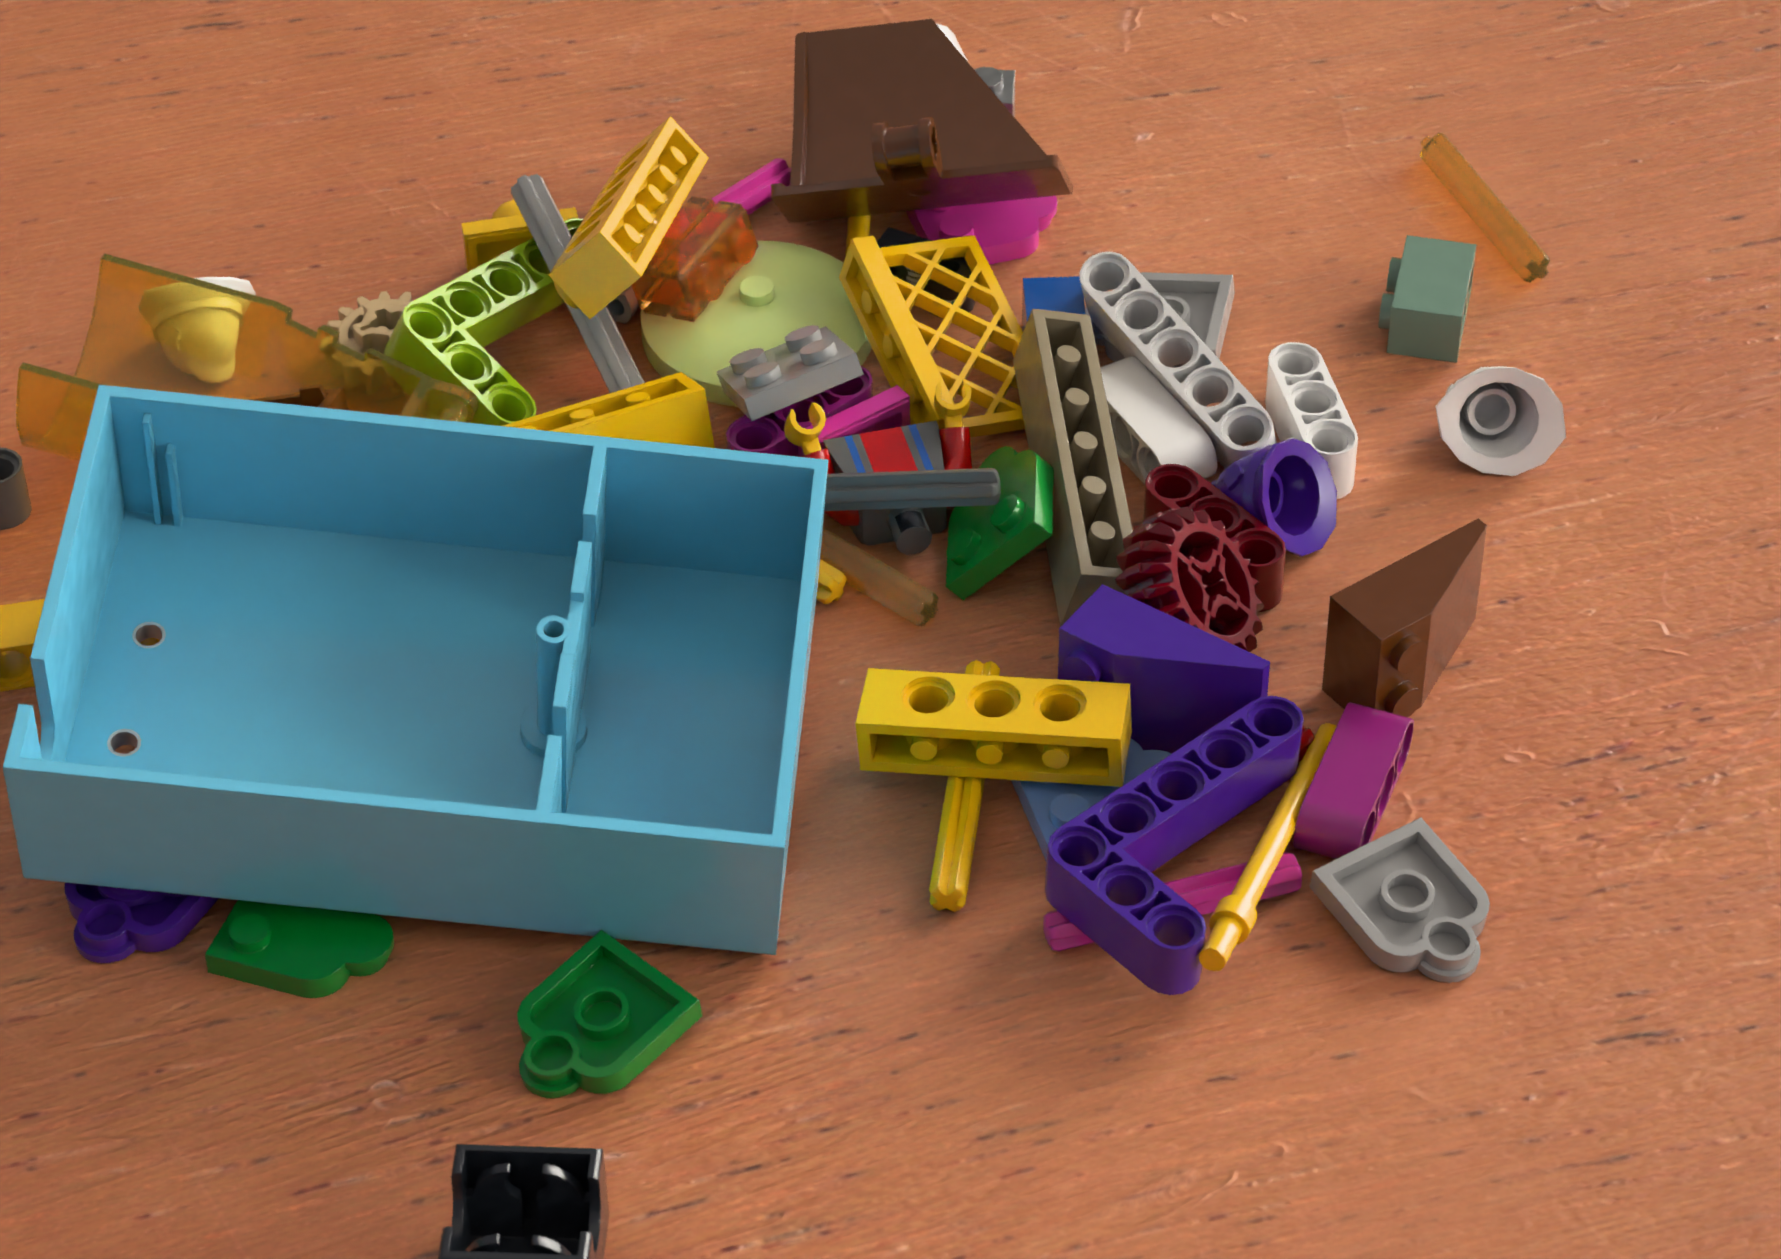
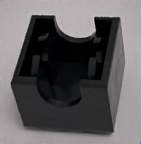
[438,1144,609,1259]

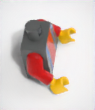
[784,379,972,555]

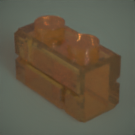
[631,196,759,322]

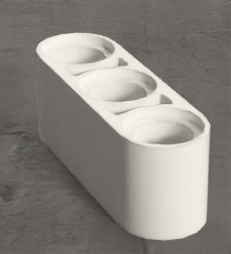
[1265,342,1358,499]
[1100,356,1217,485]

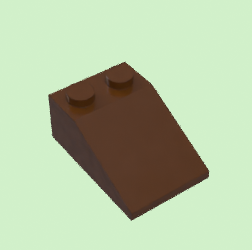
[1322,518,1487,717]

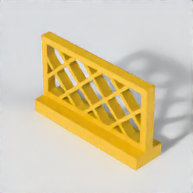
[839,235,1025,438]

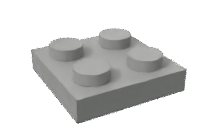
[716,325,864,421]

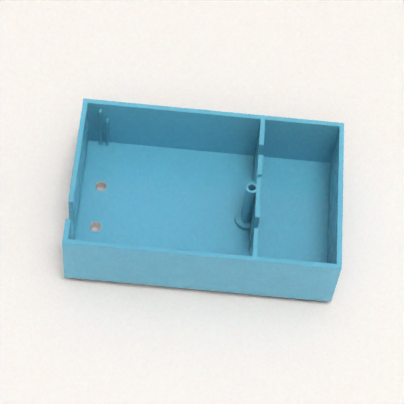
[3,385,829,955]

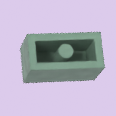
[1378,235,1477,363]

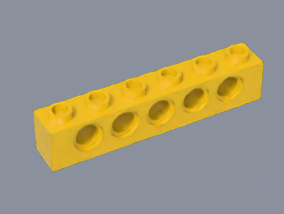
[548,116,708,319]

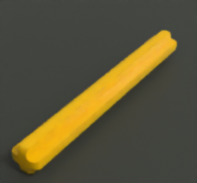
[929,660,1000,912]

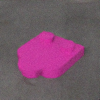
[906,196,1057,265]

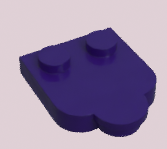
[64,882,219,963]

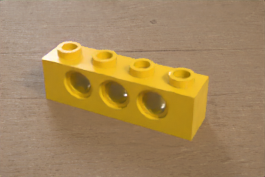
[855,668,1132,787]

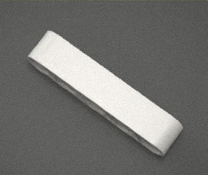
[1080,251,1277,469]

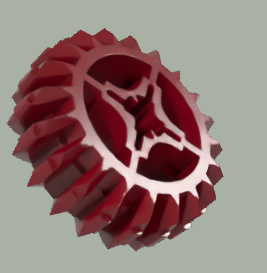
[1115,506,1264,652]

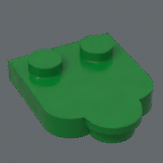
[945,446,1054,600]
[205,900,394,998]
[517,930,703,1098]

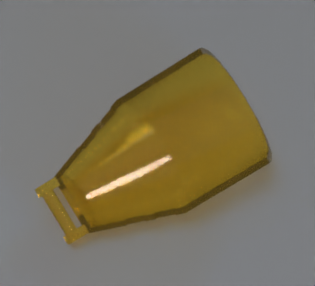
[16,253,479,461]

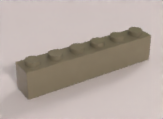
[1013,309,1133,626]

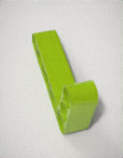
[383,218,583,426]

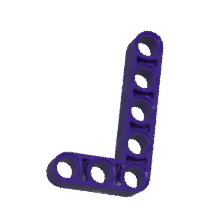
[1045,696,1304,995]

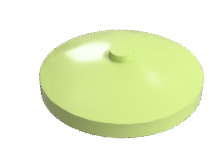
[641,241,872,407]

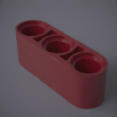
[1144,464,1286,612]

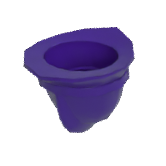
[1211,438,1337,557]

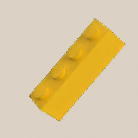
[502,372,715,448]

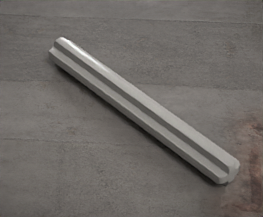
[511,174,645,393]

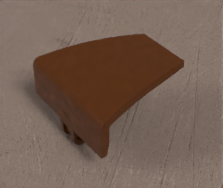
[771,19,1073,223]

